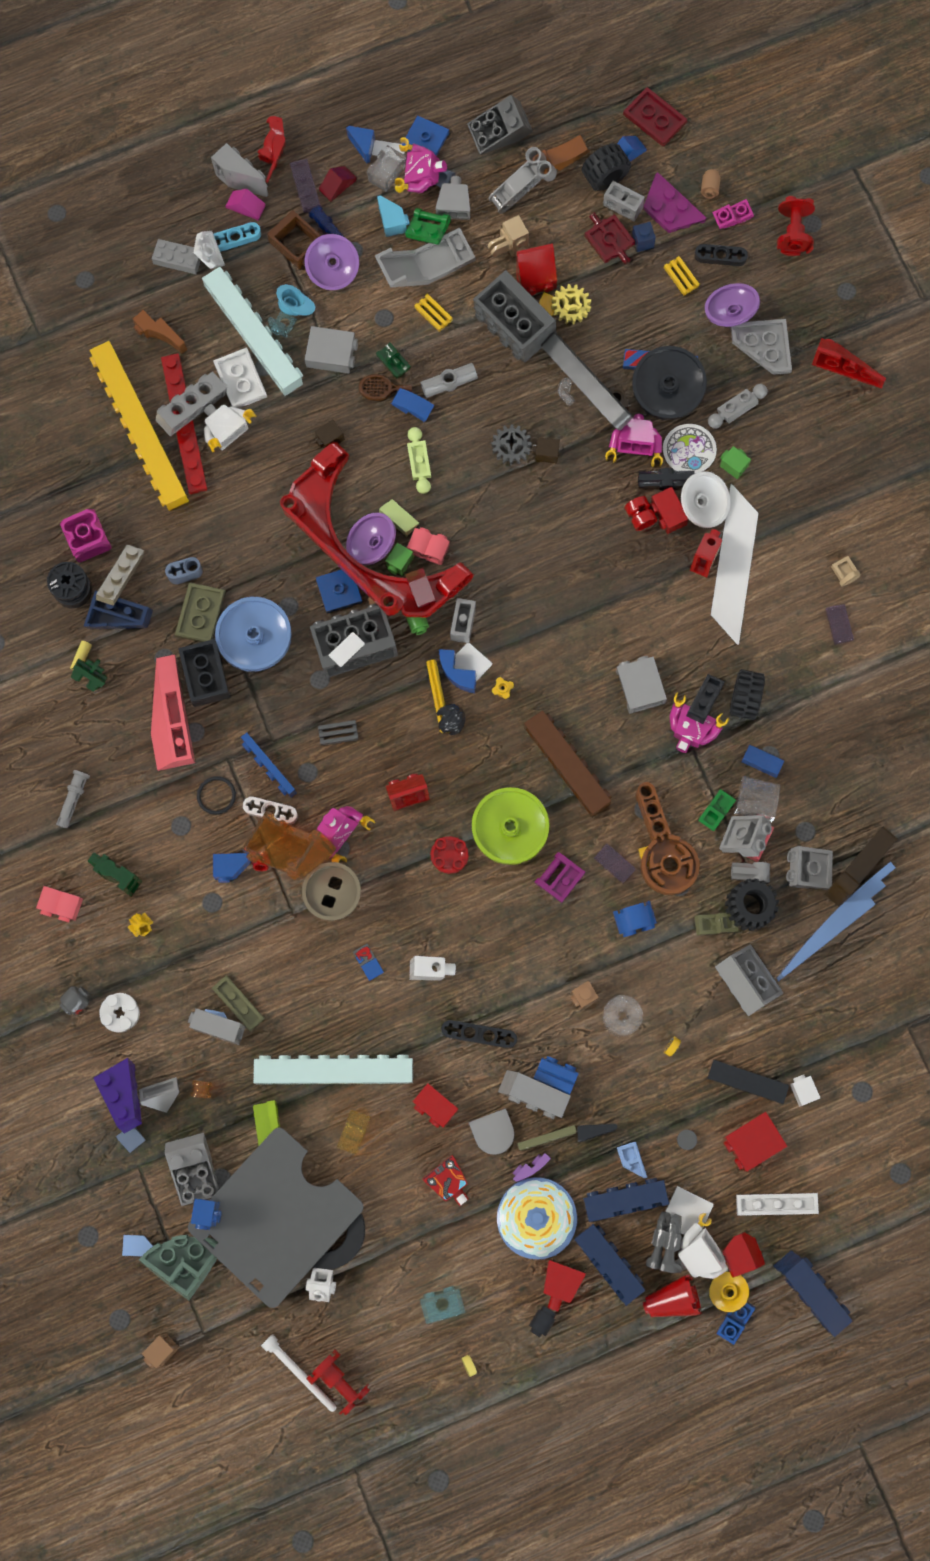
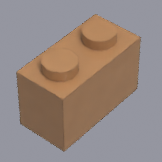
[142,1333,180,1368]

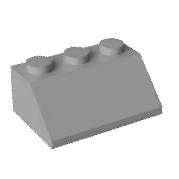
[715,944,783,1016]

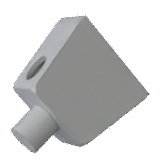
[436,176,470,220]

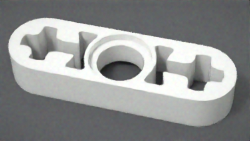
[243,797,298,825]

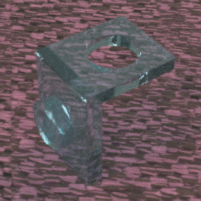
[268,311,297,338]

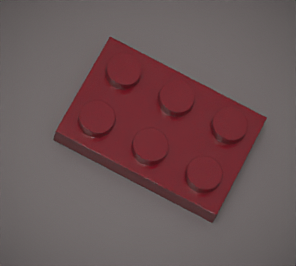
[623,87,687,147]

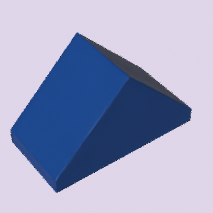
[346,126,375,163]
[617,136,647,162]

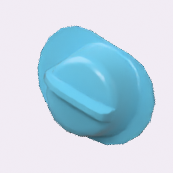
[276,284,315,316]

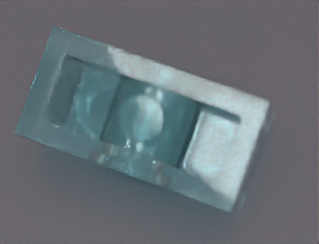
[420,1286,466,1324]

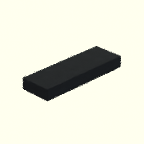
[686,674,725,724]

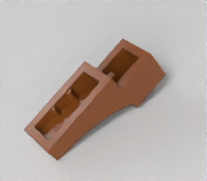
[533,135,590,174]
[132,310,187,354]

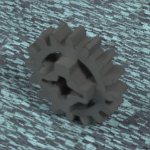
[491,424,532,465]

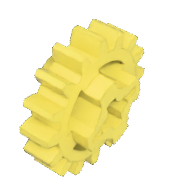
[551,284,591,325]

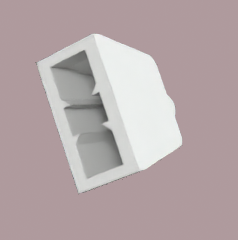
[410,956,456,980]

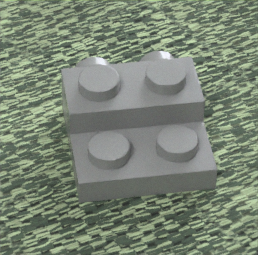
[719,815,772,857]
[786,846,833,890]

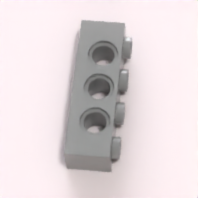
[156,371,227,436]

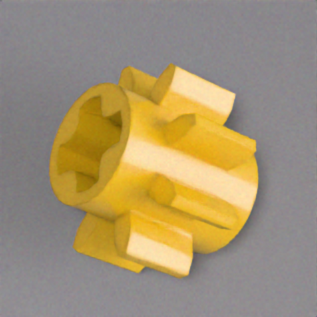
[128,913,153,937]

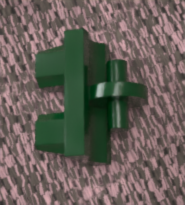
[376,342,411,379]
[71,658,107,692]

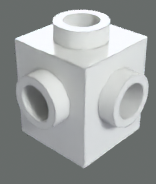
[306,1268,336,1302]

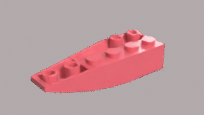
[151,655,195,771]

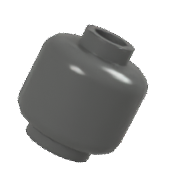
[60,986,89,1015]

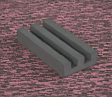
[318,720,359,746]

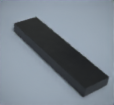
[707,1060,789,1105]

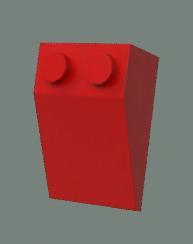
[516,243,557,296]
[386,773,430,811]

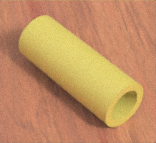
[70,641,92,670]

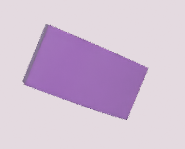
[512,1153,551,1182]

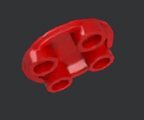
[430,836,469,874]

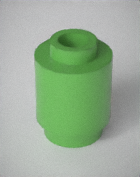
[406,617,429,635]

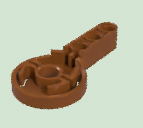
[635,782,700,895]

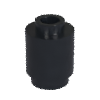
[529,1305,557,1337]

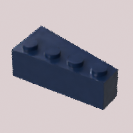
[583,1178,669,1222]
[574,1224,645,1306]
[773,1251,853,1337]

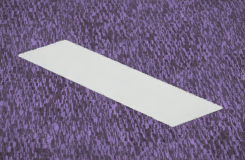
[711,484,758,645]

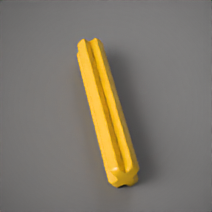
[426,660,445,733]

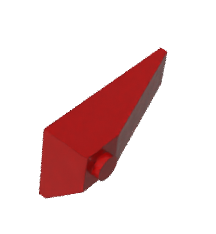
[812,338,886,389]

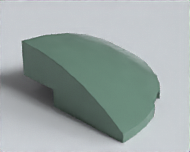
[139,1235,218,1301]

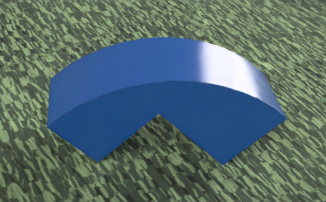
[439,649,477,693]

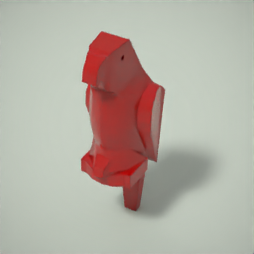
[258,116,285,183]

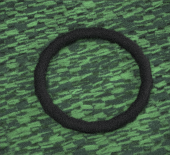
[197,776,236,815]

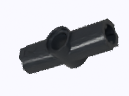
[638,468,695,491]

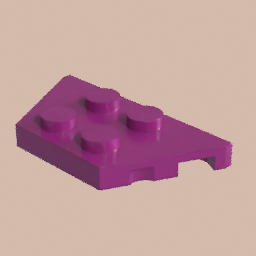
[643,172,706,233]

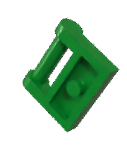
[405,208,451,245]

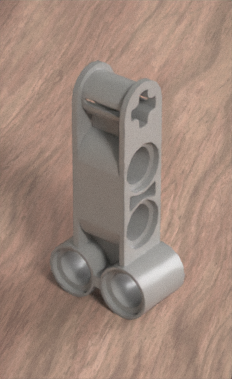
[489,147,557,214]

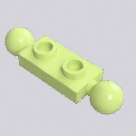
[407,427,431,494]

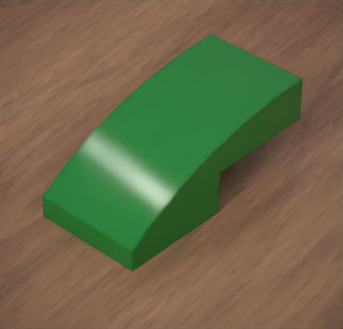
[698,789,736,831]

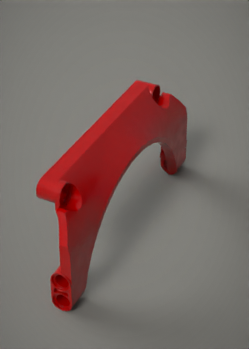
[280,442,474,617]

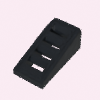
[577,1124,618,1142]

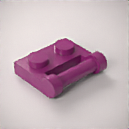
[534,852,585,903]

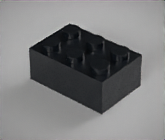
[178,639,231,707]

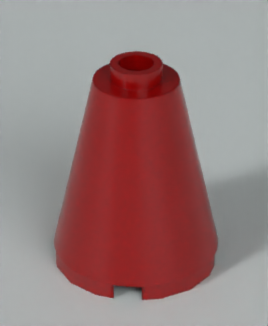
[643,1274,701,1317]

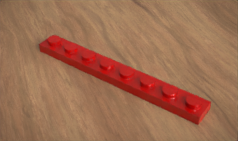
[161,353,208,494]

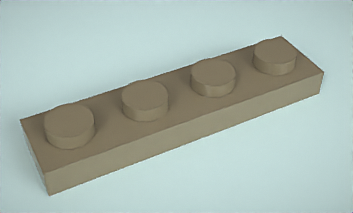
[96,545,144,606]

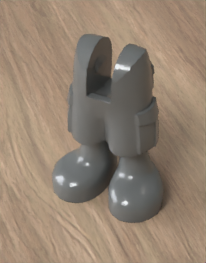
[646,1211,682,1273]

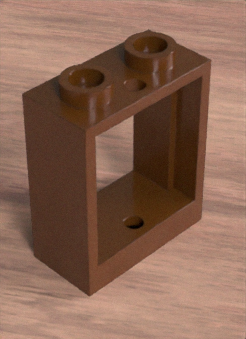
[267,210,321,270]

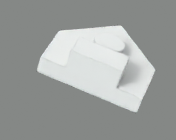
[193,231,225,269]

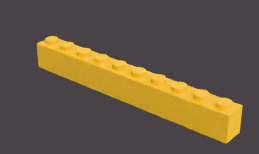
[90,341,189,511]

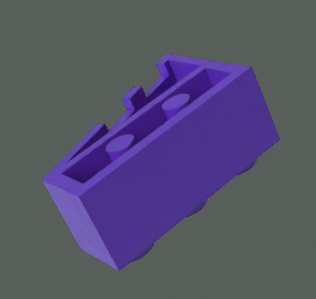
[93,1058,142,1134]

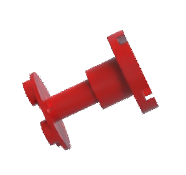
[777,196,815,256]
[306,1349,370,1416]

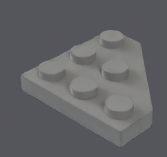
[730,319,792,374]

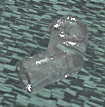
[558,378,575,406]

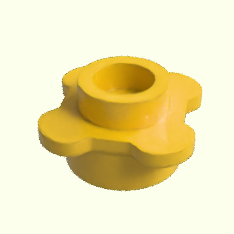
[492,677,514,699]

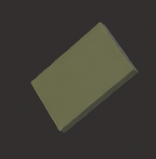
[175,582,226,642]

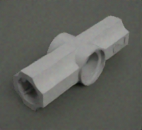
[420,363,478,398]

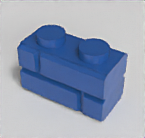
[533,1056,579,1095]

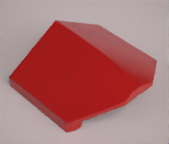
[722,1232,765,1278]

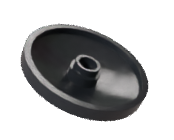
[632,346,707,420]

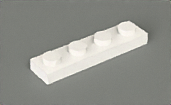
[736,1193,819,1215]

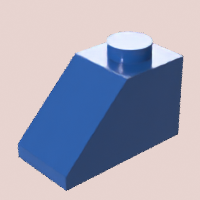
[213,853,254,883]

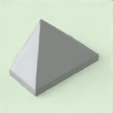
[139,1077,179,1113]

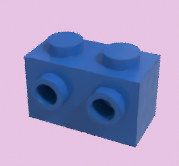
[191,1199,222,1230]

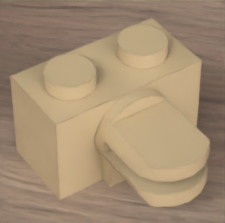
[487,215,529,258]

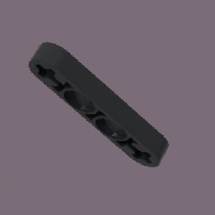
[441,1020,517,1049]

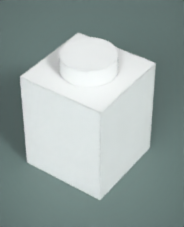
[790,1074,820,1107]

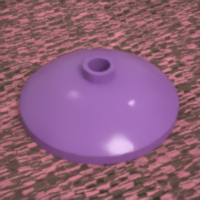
[305,234,359,290]
[705,283,760,327]
[346,513,396,565]

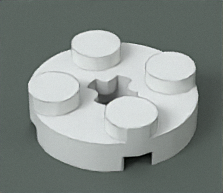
[100,993,140,1033]

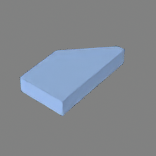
[617,1142,647,1178]
[122,1235,153,1256]

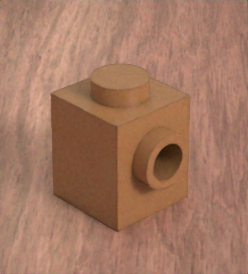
[570,981,599,1010]

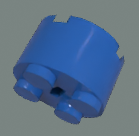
[613,901,657,937]

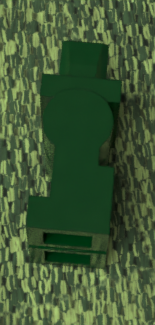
[87,852,143,897]

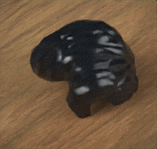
[437,704,465,735]

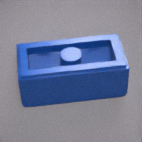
[741,745,784,778]

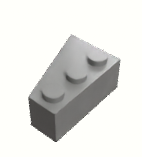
[498,1070,570,1120]

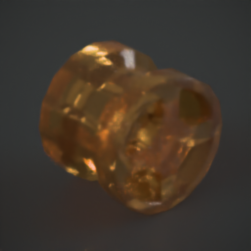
[191,1081,212,1099]

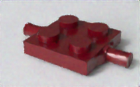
[584,212,635,265]

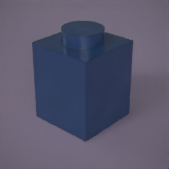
[632,222,656,252]

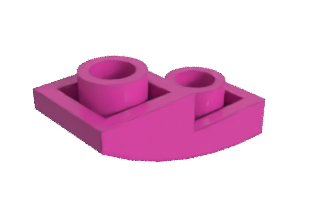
[712,199,754,229]

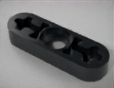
[694,244,748,266]

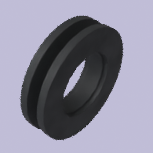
[312,1213,365,1270]

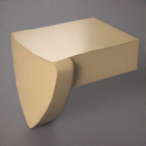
[831,556,861,586]

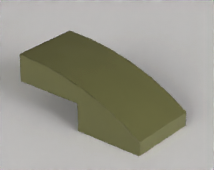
[695,913,739,936]

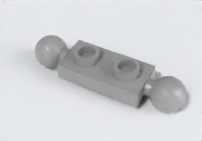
[708,384,768,428]

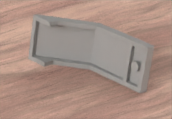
[375,228,476,288]

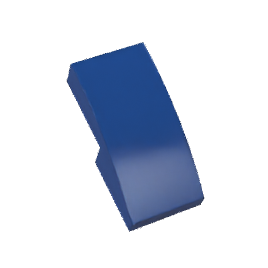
[391,388,434,422]
[716,1302,755,1345]

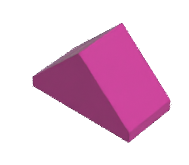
[226,189,266,220]

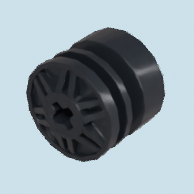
[47,562,92,609]

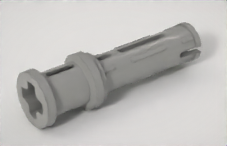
[56,770,90,829]

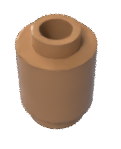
[701,170,721,199]

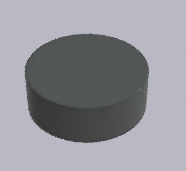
[677,1130,697,1150]

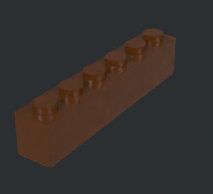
[524,710,612,818]

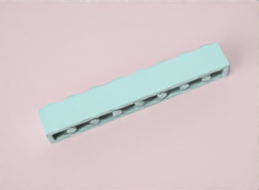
[202,267,303,396]
[254,1055,413,1084]

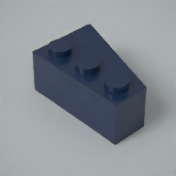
[84,591,153,629]

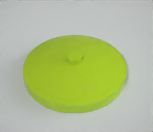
[472,787,549,865]

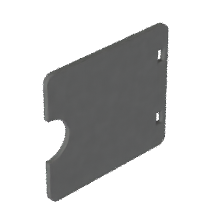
[188,1128,364,1308]

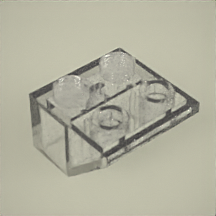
[734,776,780,822]

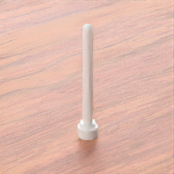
[261,1334,336,1412]

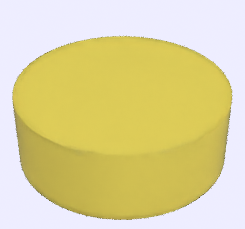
[461,1355,477,1377]

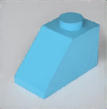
[377,196,409,237]

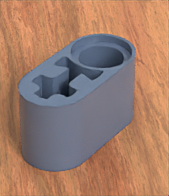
[165,557,203,584]

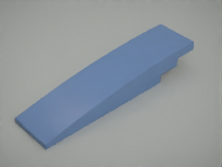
[776,862,896,981]

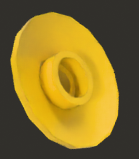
[709,1272,749,1312]

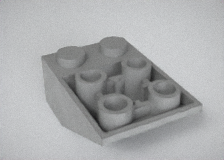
[211,143,268,197]
[165,1133,219,1206]

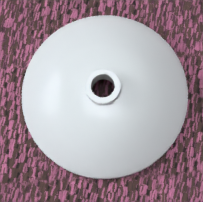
[681,471,730,528]

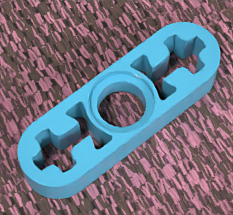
[213,222,261,252]

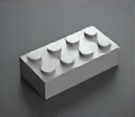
[152,239,201,275]

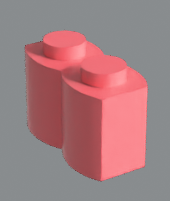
[407,527,450,565]
[36,886,83,923]

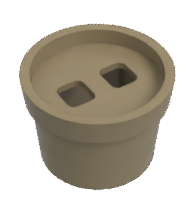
[302,862,361,921]

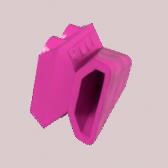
[60,509,112,563]

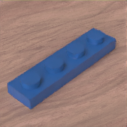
[241,733,297,798]

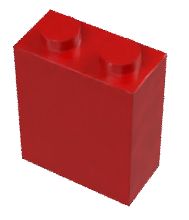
[723,1112,788,1172]

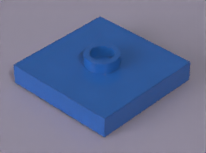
[402,115,450,156]
[316,570,363,613]

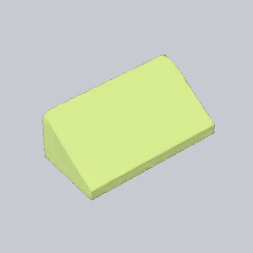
[379,499,419,537]

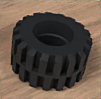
[582,143,632,191]
[730,669,765,721]
[725,878,779,931]

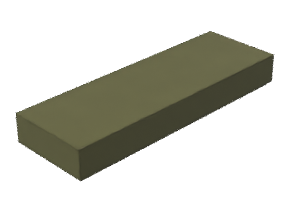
[212,975,265,1032]
[517,1125,577,1151]

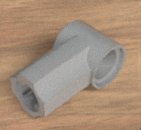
[731,862,770,884]

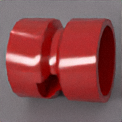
[624,496,657,531]

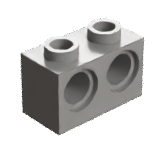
[603,181,645,222]

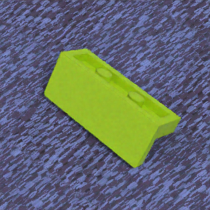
[253,1100,280,1146]

